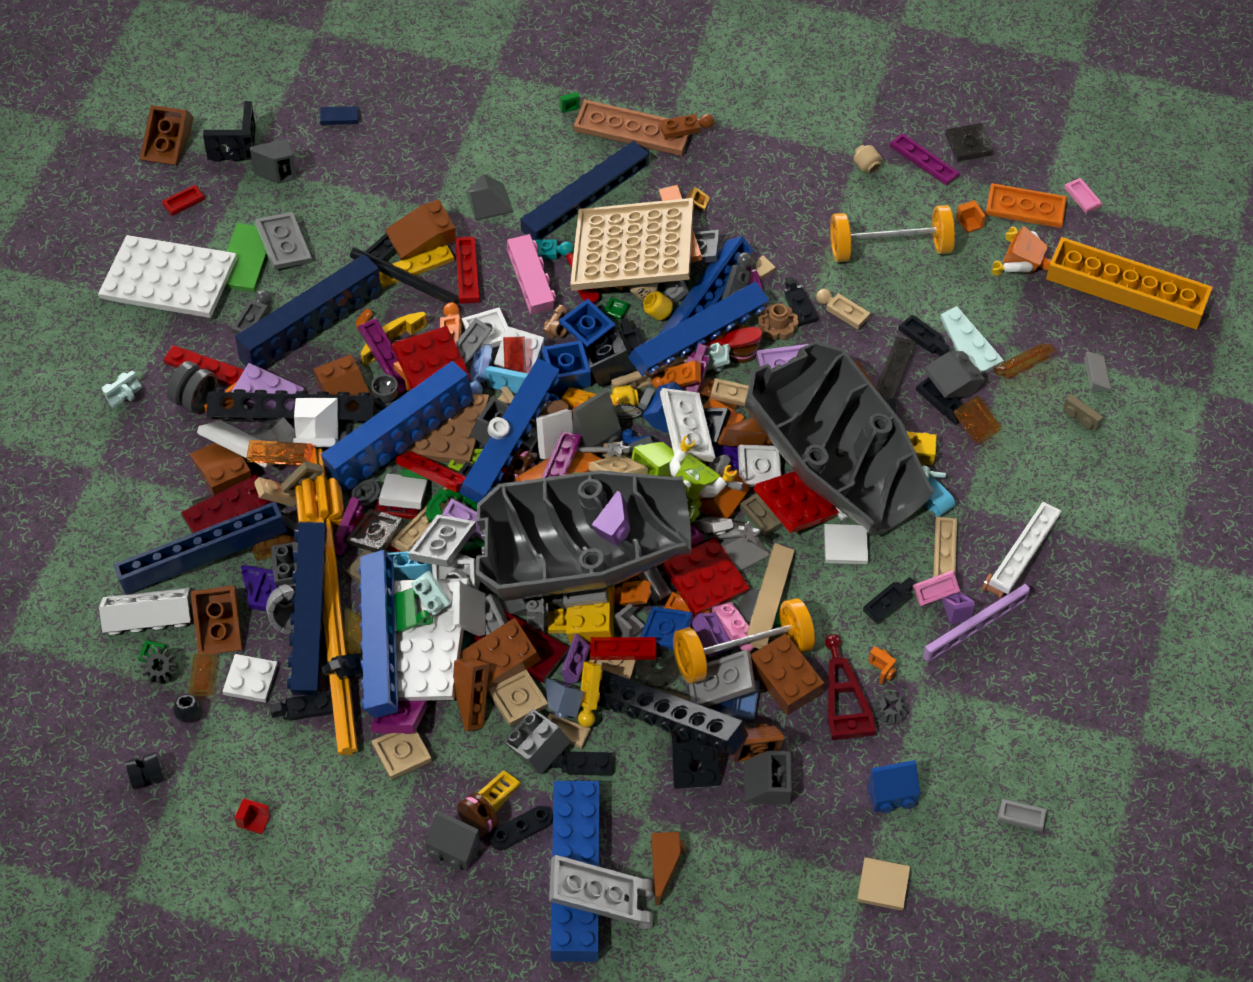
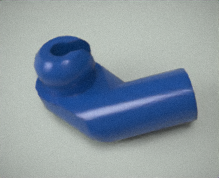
[622,429,651,445]

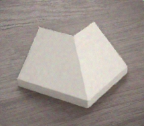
[294,398,338,439]
[432,553,480,590]

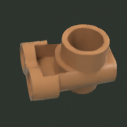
[542,305,568,339]

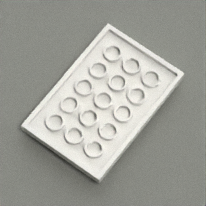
[98,235,238,318]
[394,578,470,701]

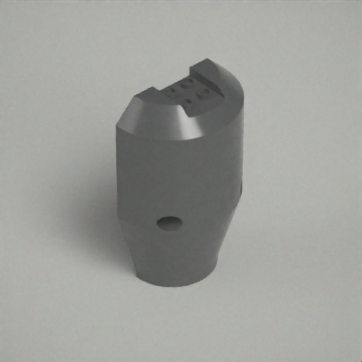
[745,341,935,535]
[476,470,692,601]

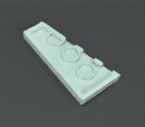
[940,306,1004,375]

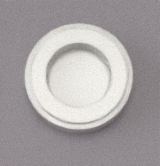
[488,417,510,440]

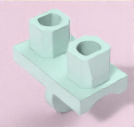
[693,342,731,372]
[102,371,142,408]
[411,571,451,616]

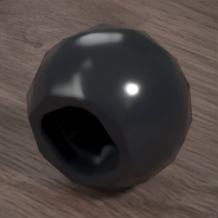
[173,695,202,723]

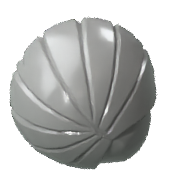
[266,584,296,634]

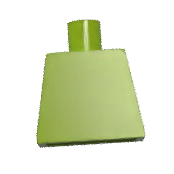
[631,442,674,477]

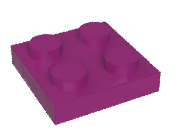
[371,700,428,734]

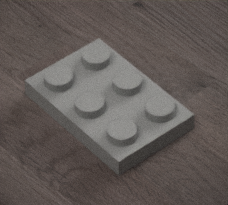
[255,212,312,270]
[408,514,477,567]
[689,650,756,707]

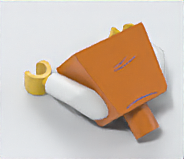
[991,226,1051,276]

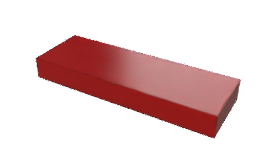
[590,637,656,660]

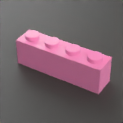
[507,234,556,315]

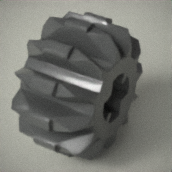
[140,646,178,684]

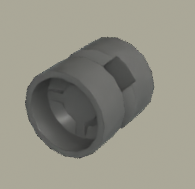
[371,374,399,411]

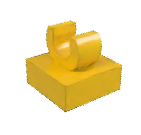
[548,609,567,633]

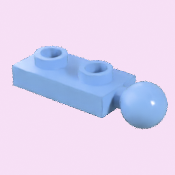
[470,344,493,394]

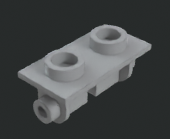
[526,596,548,633]

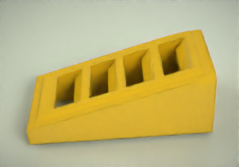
[478,770,521,812]

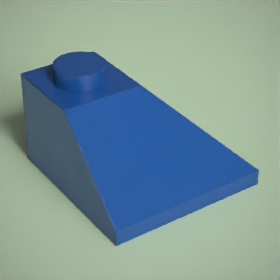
[559,299,616,348]

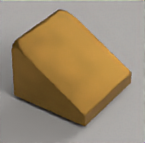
[685,187,710,211]

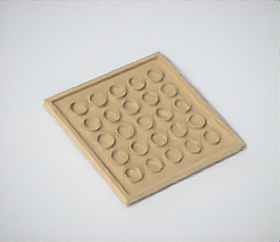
[570,198,694,290]

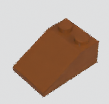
[139,105,194,166]
[385,199,455,260]
[314,354,377,426]
[189,443,252,496]
[190,585,242,656]
[732,724,784,762]

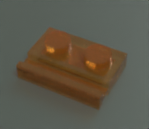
[953,395,1002,444]

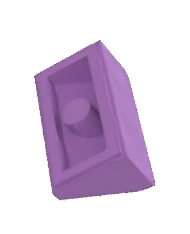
[692,613,733,657]
[561,634,590,684]

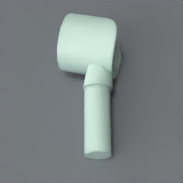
[922,466,946,480]

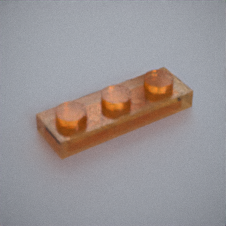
[993,343,1055,378]
[246,440,313,465]

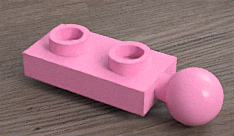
[712,602,755,652]

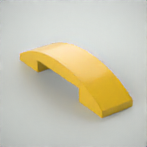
[361,312,427,367]

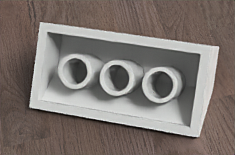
[99,587,192,635]

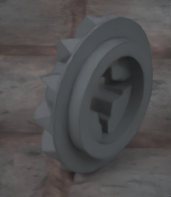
[349,480,381,509]
[873,691,908,724]

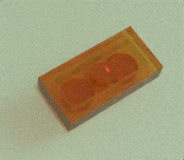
[189,654,216,696]

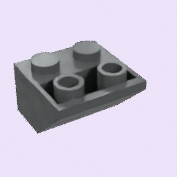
[250,138,296,184]
[271,542,298,586]
[503,709,571,774]
[744,751,792,804]

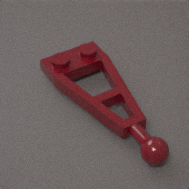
[825,634,876,740]

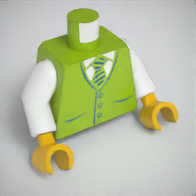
[670,436,737,500]

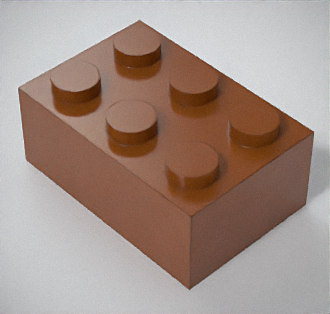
[460,618,542,695]
[751,633,824,715]

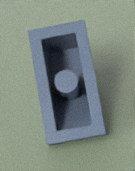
[546,678,584,719]

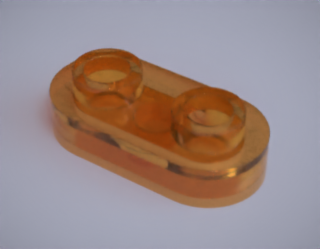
[252,535,294,561]

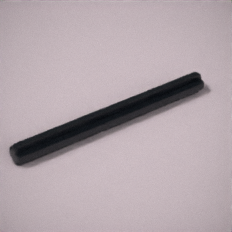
[350,247,458,304]

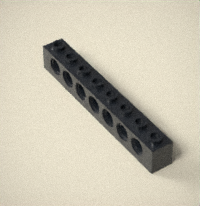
[207,389,375,423]
[597,670,749,755]

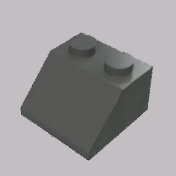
[923,351,985,398]
[426,811,480,871]

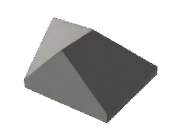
[466,174,513,220]

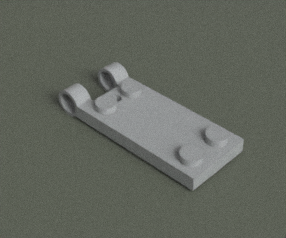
[549,855,654,929]

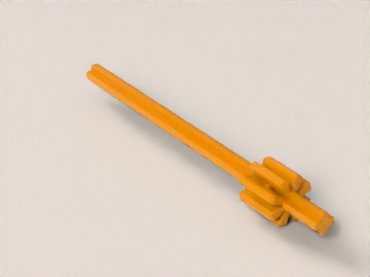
[295,447,358,756]

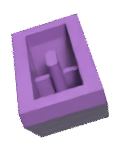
[941,592,975,624]

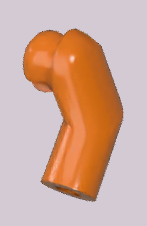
[355,308,373,332]

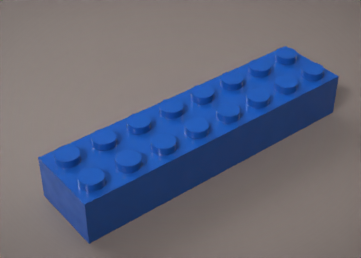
[320,361,474,494]
[551,781,599,962]

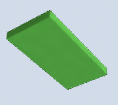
[225,223,267,292]

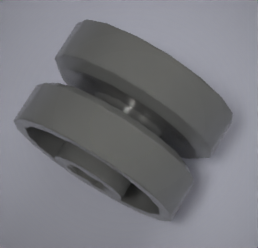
[167,361,217,414]

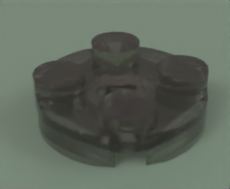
[635,645,679,688]

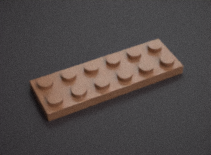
[573,99,689,156]

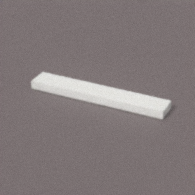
[989,502,1062,594]

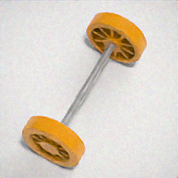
[830,205,955,263]
[673,598,815,684]

